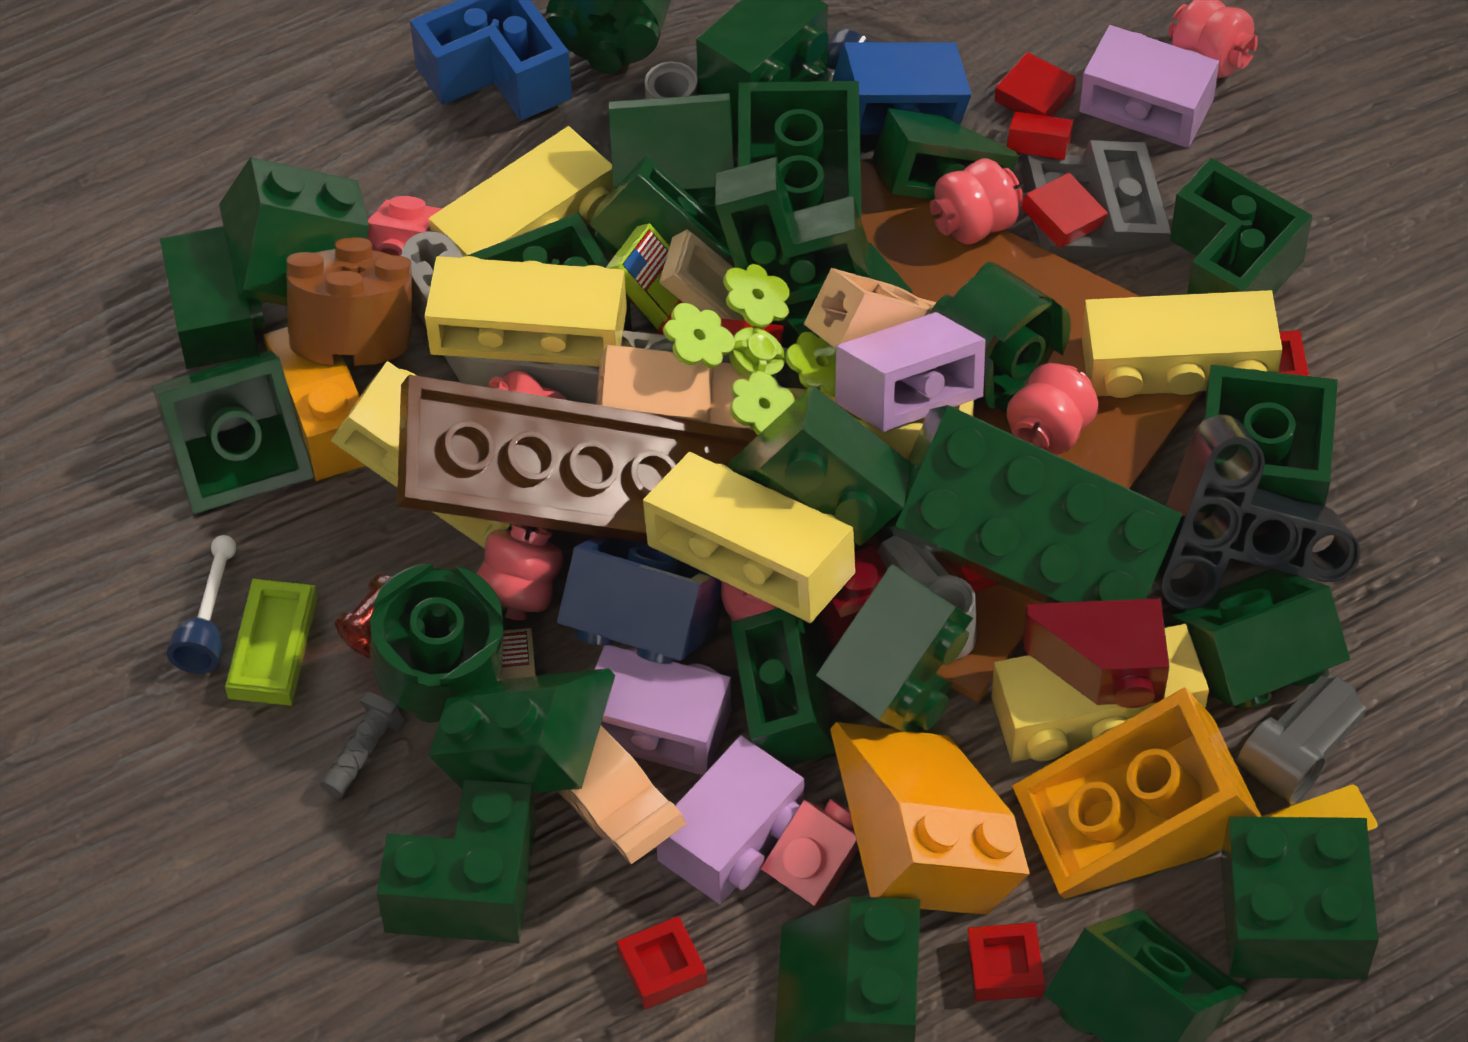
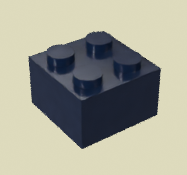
[557,536,723,664]

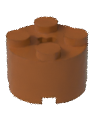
[286,237,412,366]

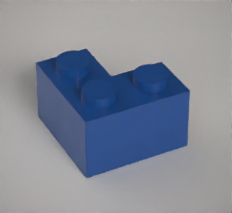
[410,0,572,121]

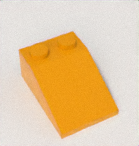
[1012,687,1261,899]
[830,722,1030,915]

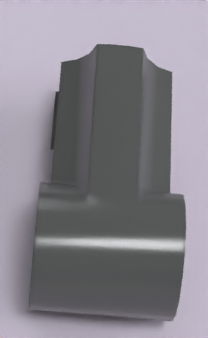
[1237,676,1366,805]

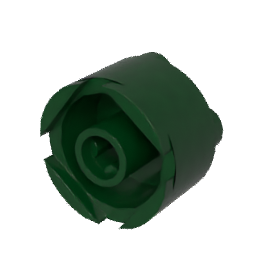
[545,0,671,73]
[930,262,1071,412]
[370,564,504,723]

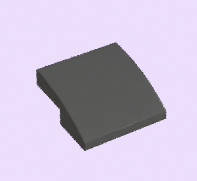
[1020,140,1171,260]

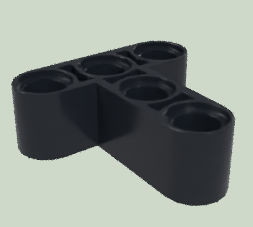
[1154,415,1361,610]

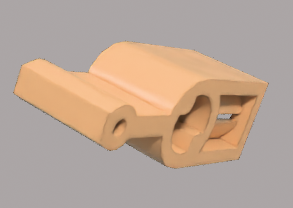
[804,268,936,349]
[596,345,753,430]
[558,726,686,864]

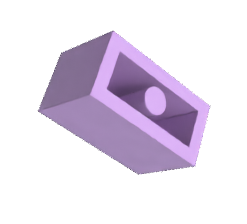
[1080,25,1219,148]
[835,312,985,432]
[595,645,732,775]
[657,735,804,905]

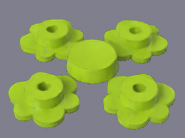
[663,264,836,435]

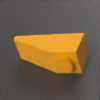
[263,327,366,481]

